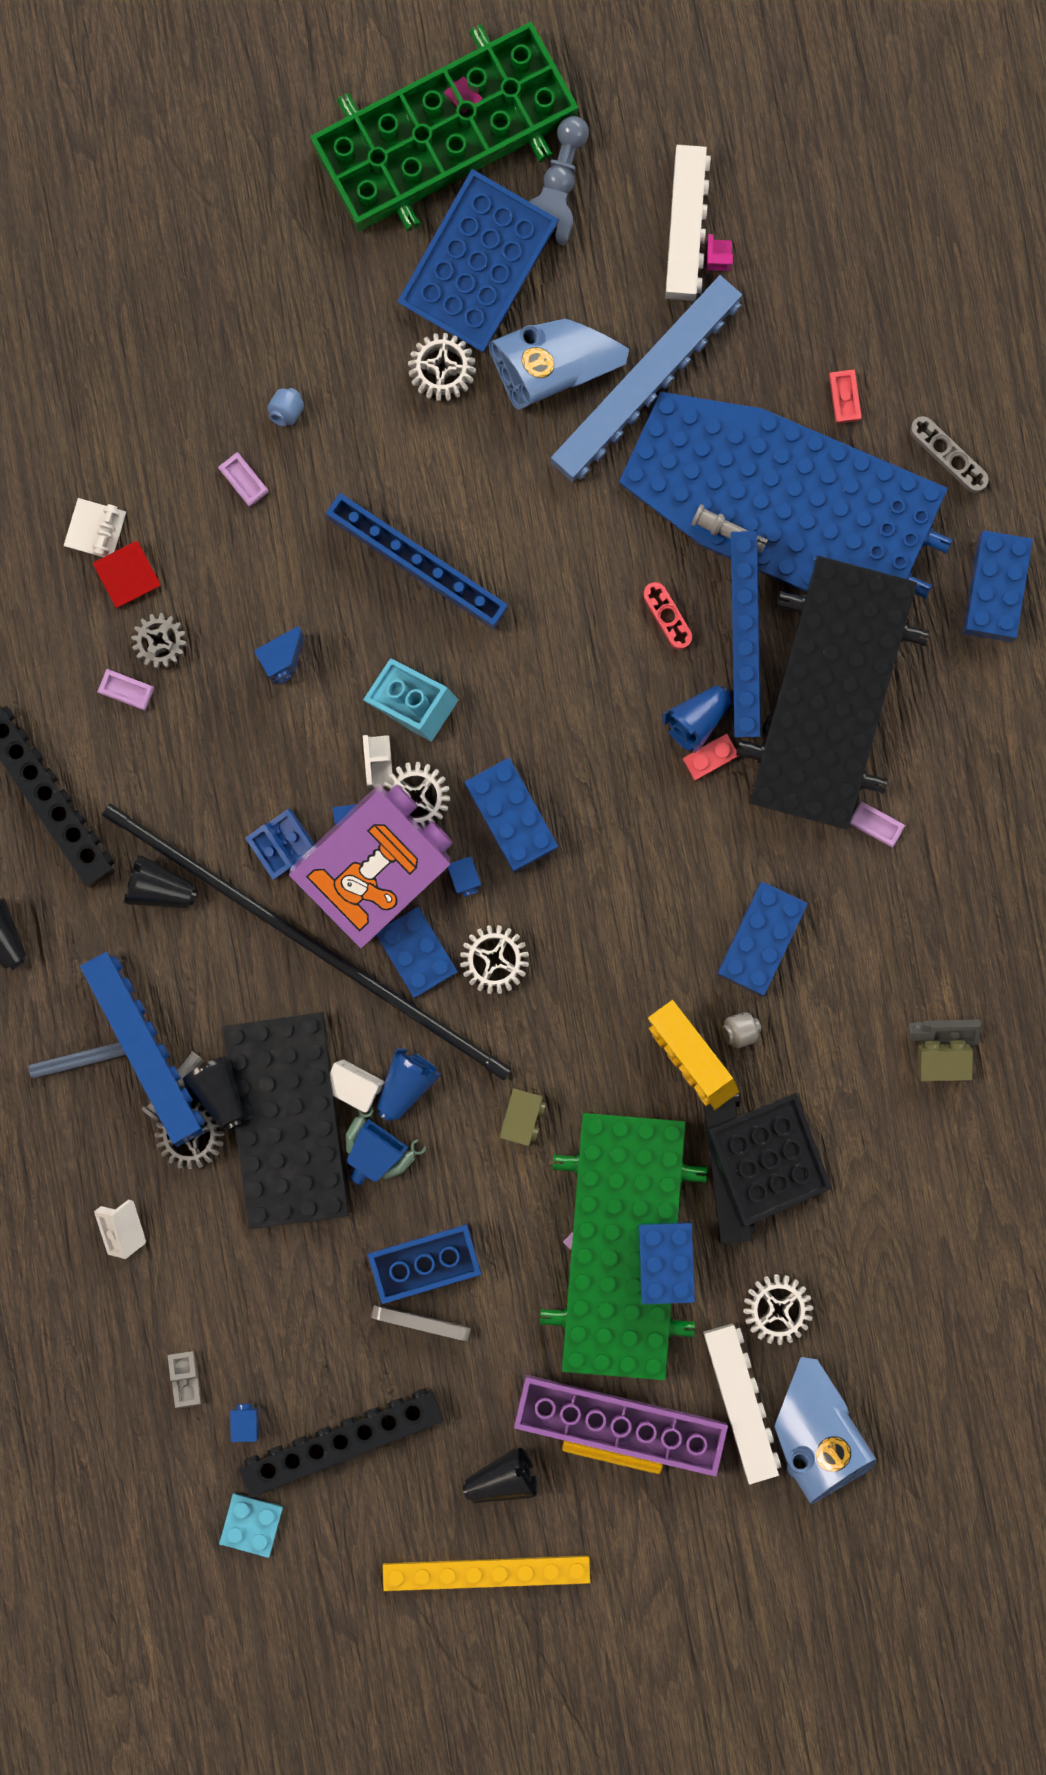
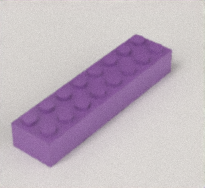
[514,1374,728,1477]

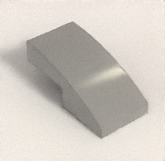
[168,1351,202,1409]

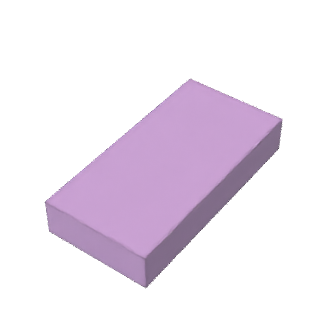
[218,452,269,508]
[97,669,154,711]
[850,801,905,848]

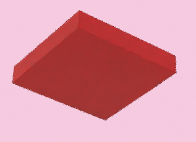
[92,540,161,608]

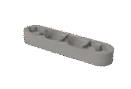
[910,416,988,493]
[371,1305,471,1341]

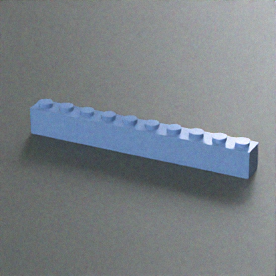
[550,275,742,483]

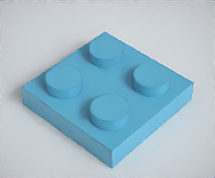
[219,1492,283,1558]

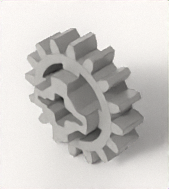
[131,613,187,669]

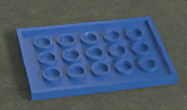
[397,169,559,353]

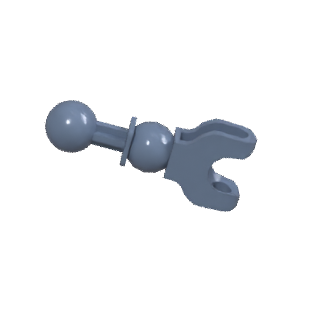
[529,116,589,246]

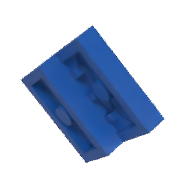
[245,809,315,880]

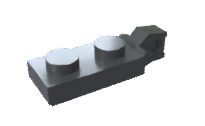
[908,1019,981,1045]

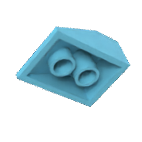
[363,658,459,742]

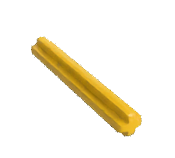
[562,1440,663,1474]

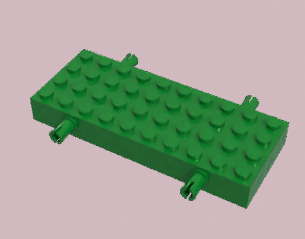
[310,21,579,232]
[540,1113,707,1380]

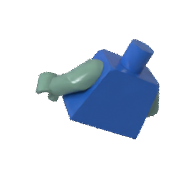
[346,1107,426,1185]

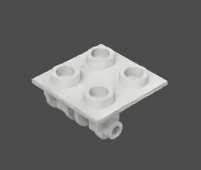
[64,498,126,557]

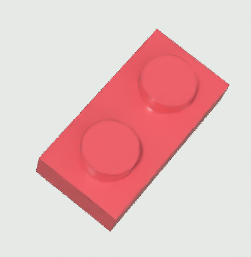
[829,369,862,424]
[682,734,739,781]

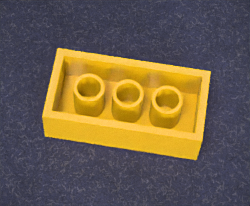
[648,1000,739,1110]

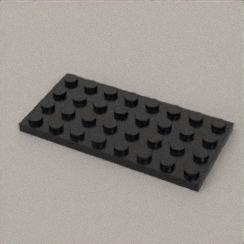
[223,1012,350,1229]

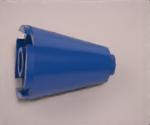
[662,685,732,753]
[377,1048,441,1121]

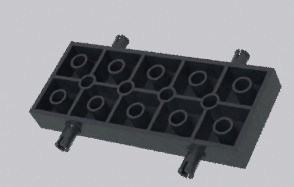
[736,556,930,830]

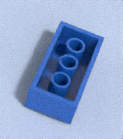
[962,530,1033,642]
[465,758,558,873]
[716,881,808,997]
[368,1224,482,1304]

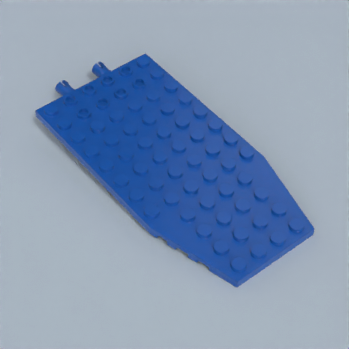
[619,392,953,599]

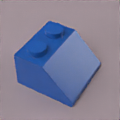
[254,626,305,685]

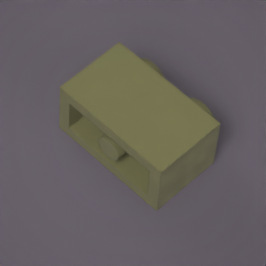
[917,1040,973,1081]
[499,1088,546,1146]

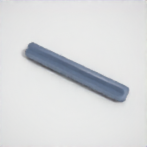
[28,1042,126,1078]

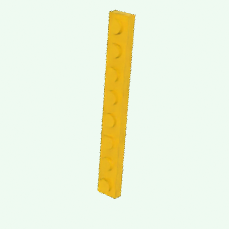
[383,1555,590,1591]

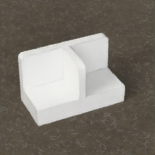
[363,735,393,789]
[330,1060,385,1112]
[94,1200,146,1259]

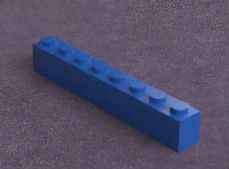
[326,493,508,630]
[731,531,761,737]
[80,951,205,1147]

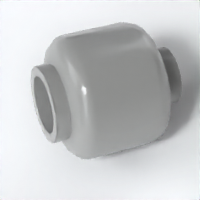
[721,1012,761,1049]

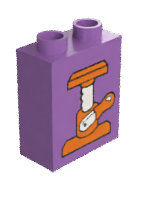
[289,784,453,948]

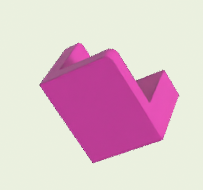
[706,234,733,271]

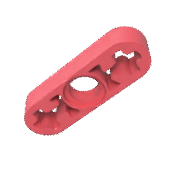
[643,582,692,650]

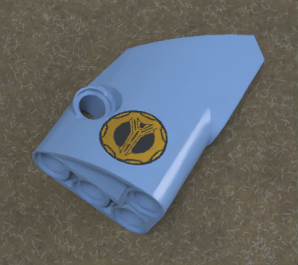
[489,318,629,410]
[774,1357,877,1504]

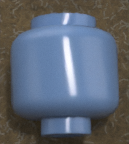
[267,388,304,426]

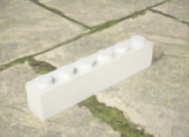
[665,145,711,301]
[703,1323,781,1484]

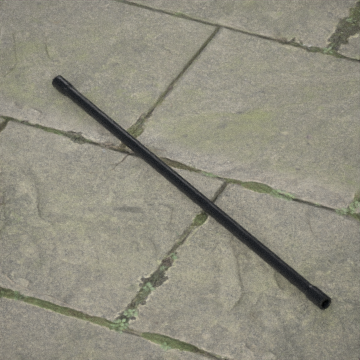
[102,803,512,1081]

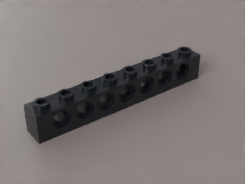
[0,705,115,888]
[239,1388,444,1498]

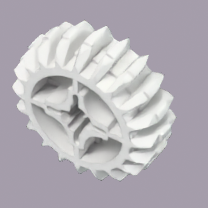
[408,333,476,402]
[384,762,450,829]
[460,925,529,994]
[743,1274,813,1345]

